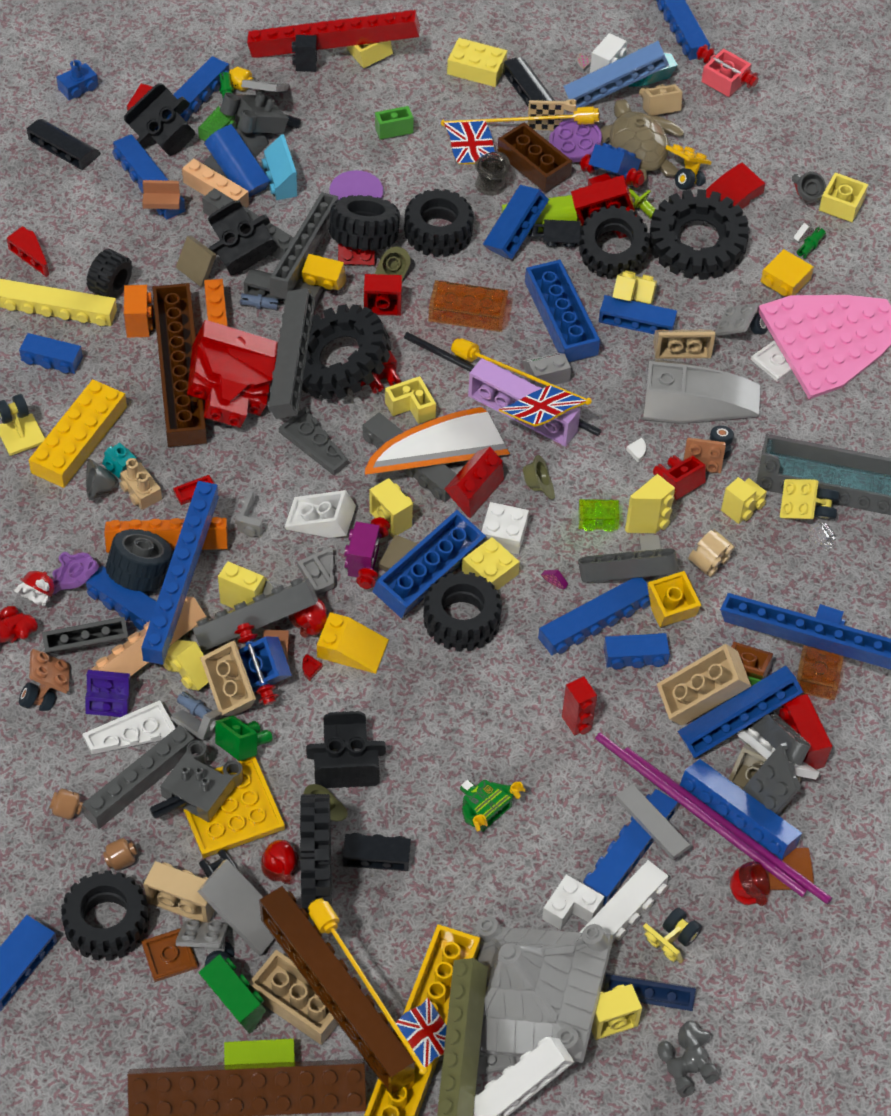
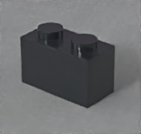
[292,35,317,72]

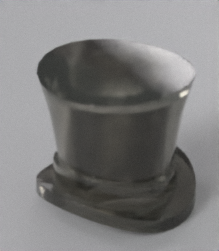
[475,152,510,196]

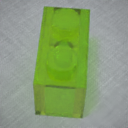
[578,499,620,532]

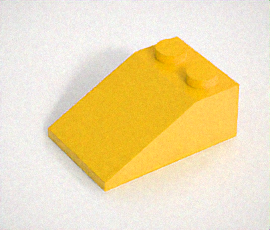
[317,612,389,674]

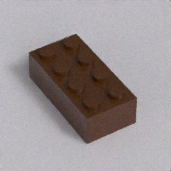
[497,122,572,192]

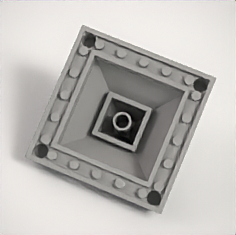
[476,916,613,1063]

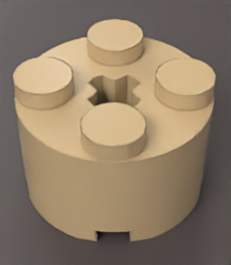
[688,529,735,577]

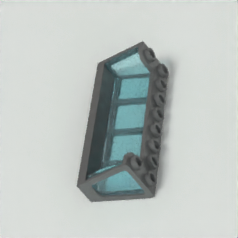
[756,434,891,515]

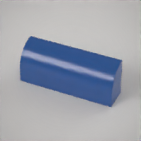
[204,124,270,197]
[483,185,549,260]
[0,915,57,1012]

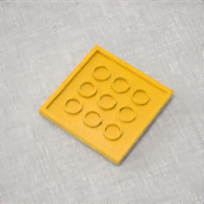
[183,756,285,858]

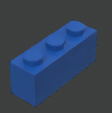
[19,333,83,374]
[604,633,670,669]

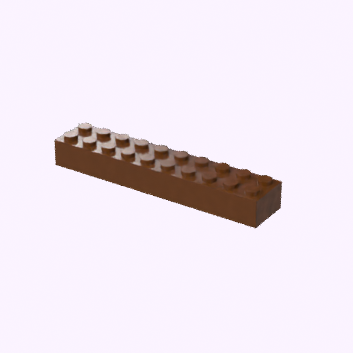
[152,283,207,447]
[259,886,415,1095]
[127,1059,366,1116]

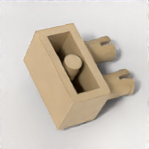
[639,84,682,116]
[119,458,162,510]

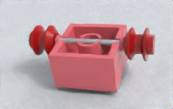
[697,45,759,97]

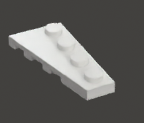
[82,700,176,754]
[737,727,819,780]

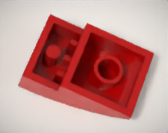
[706,162,765,209]

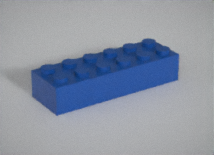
[525,259,600,362]
[372,510,486,619]

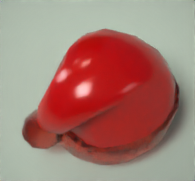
[288,597,327,638]
[261,840,299,884]
[730,861,770,906]

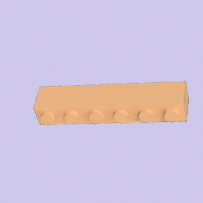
[91,597,206,677]

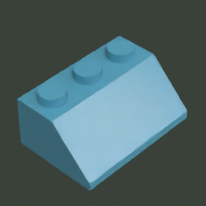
[261,135,297,200]

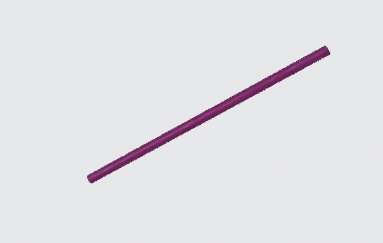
[595,732,807,897]
[624,747,832,905]

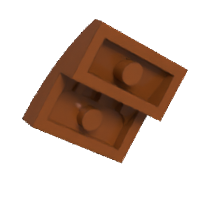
[767,848,814,890]

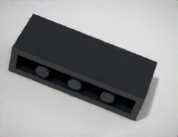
[503,57,555,108]
[27,119,101,171]

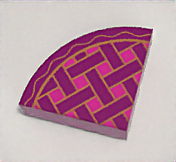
[541,570,568,589]

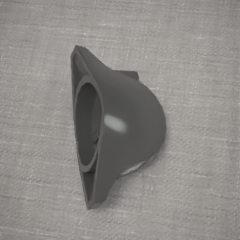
[86,459,115,501]

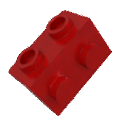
[338,244,375,266]

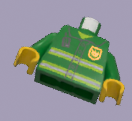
[460,780,526,832]

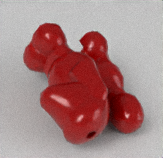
[0,606,38,643]

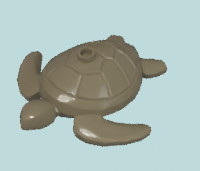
[600,99,684,183]

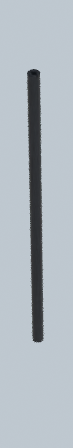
[404,332,602,436]

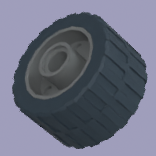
[106,529,173,592]

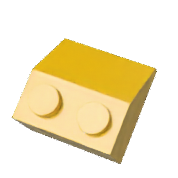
[302,254,347,290]
[647,571,701,628]

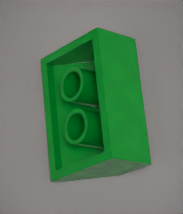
[198,954,266,1034]

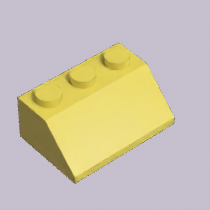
[625,474,675,533]

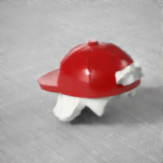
[14,570,54,606]

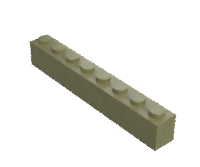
[437,958,488,1116]

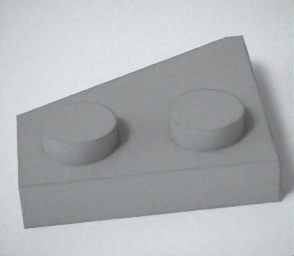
[297,547,334,596]

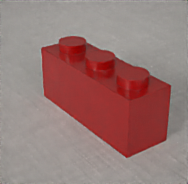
[562,676,597,736]

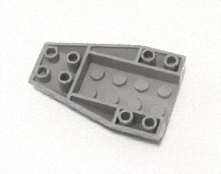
[643,359,760,424]

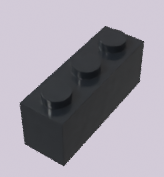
[343,833,411,871]

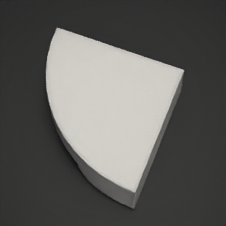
[626,438,646,462]

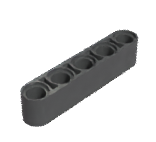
[578,548,679,582]
[750,711,811,765]

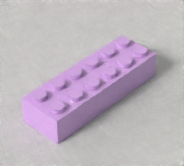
[468,358,580,447]

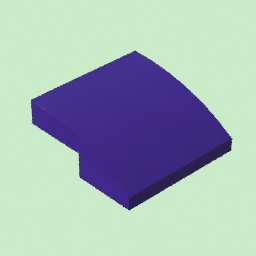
[85,670,130,717]

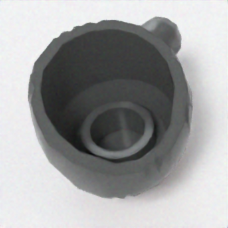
[792,171,826,202]

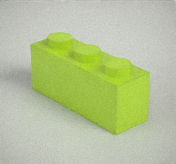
[224,1038,295,1065]

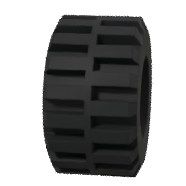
[86,249,133,298]

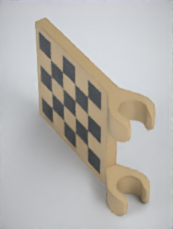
[528,99,576,131]

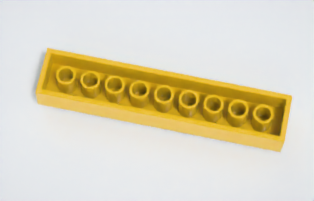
[364,924,480,1116]

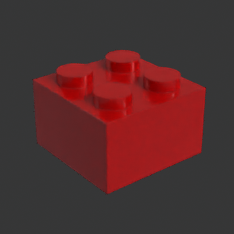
[364,274,402,316]

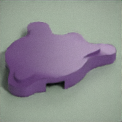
[52,552,99,595]

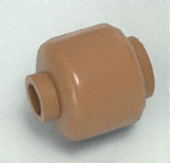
[49,788,83,820]
[103,838,138,871]

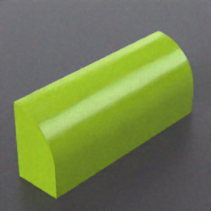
[501,195,577,234]

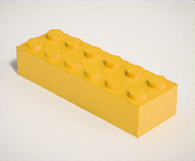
[28,379,127,488]

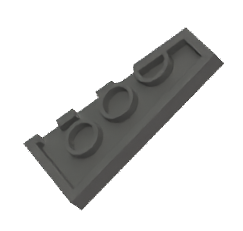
[279,406,348,475]

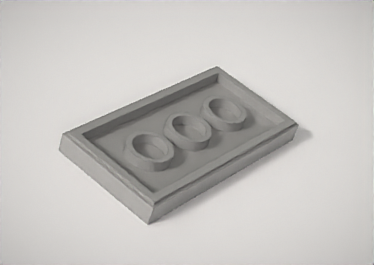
[241,79,289,92]
[197,859,274,955]

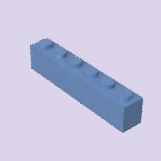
[564,41,669,110]

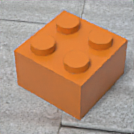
[124,285,153,338]

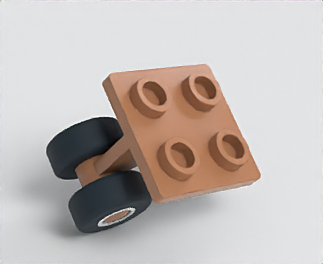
[683,425,734,473]
[19,649,70,711]

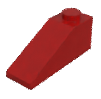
[7,226,49,277]

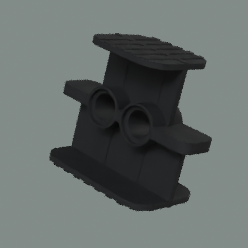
[124,83,195,156]
[208,200,278,275]
[306,711,386,789]

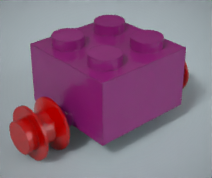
[344,517,391,589]

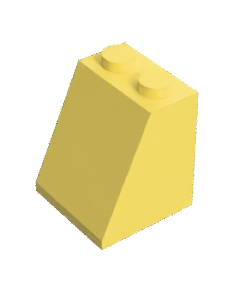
[218,561,269,609]

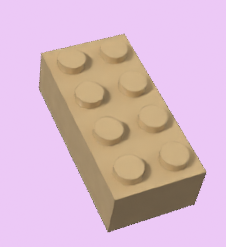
[657,644,751,725]
[248,950,338,1045]

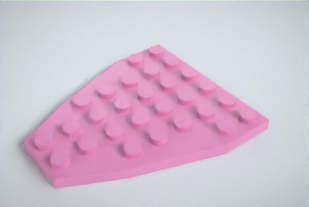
[757,295,891,399]

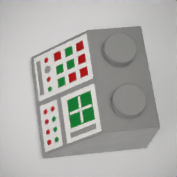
[521,352,571,388]

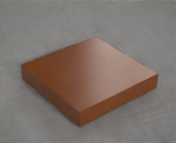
[141,928,198,983]

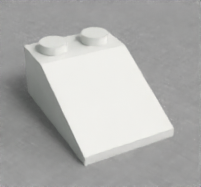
[285,490,356,538]

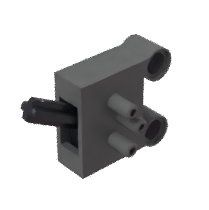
[220,90,301,134]
[150,740,243,822]

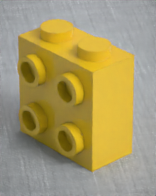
[760,249,814,297]

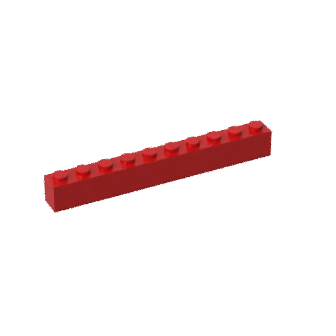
[247,10,420,58]

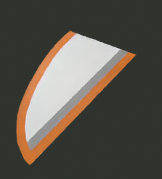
[365,407,510,475]

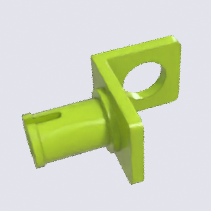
[629,188,655,219]

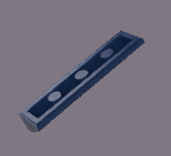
[603,973,696,1011]

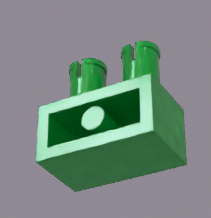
[215,715,273,761]

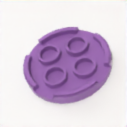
[549,118,602,162]
[329,170,383,200]

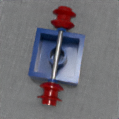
[580,143,644,188]
[235,623,292,706]

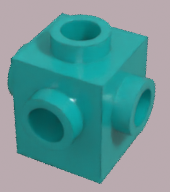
[102,442,137,478]

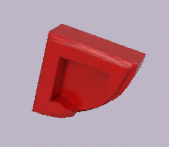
[302,654,323,681]

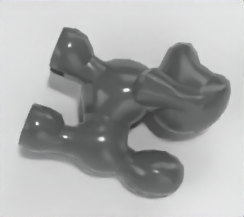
[657,1021,720,1097]

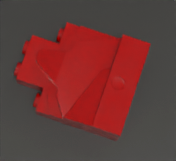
[187,320,277,428]

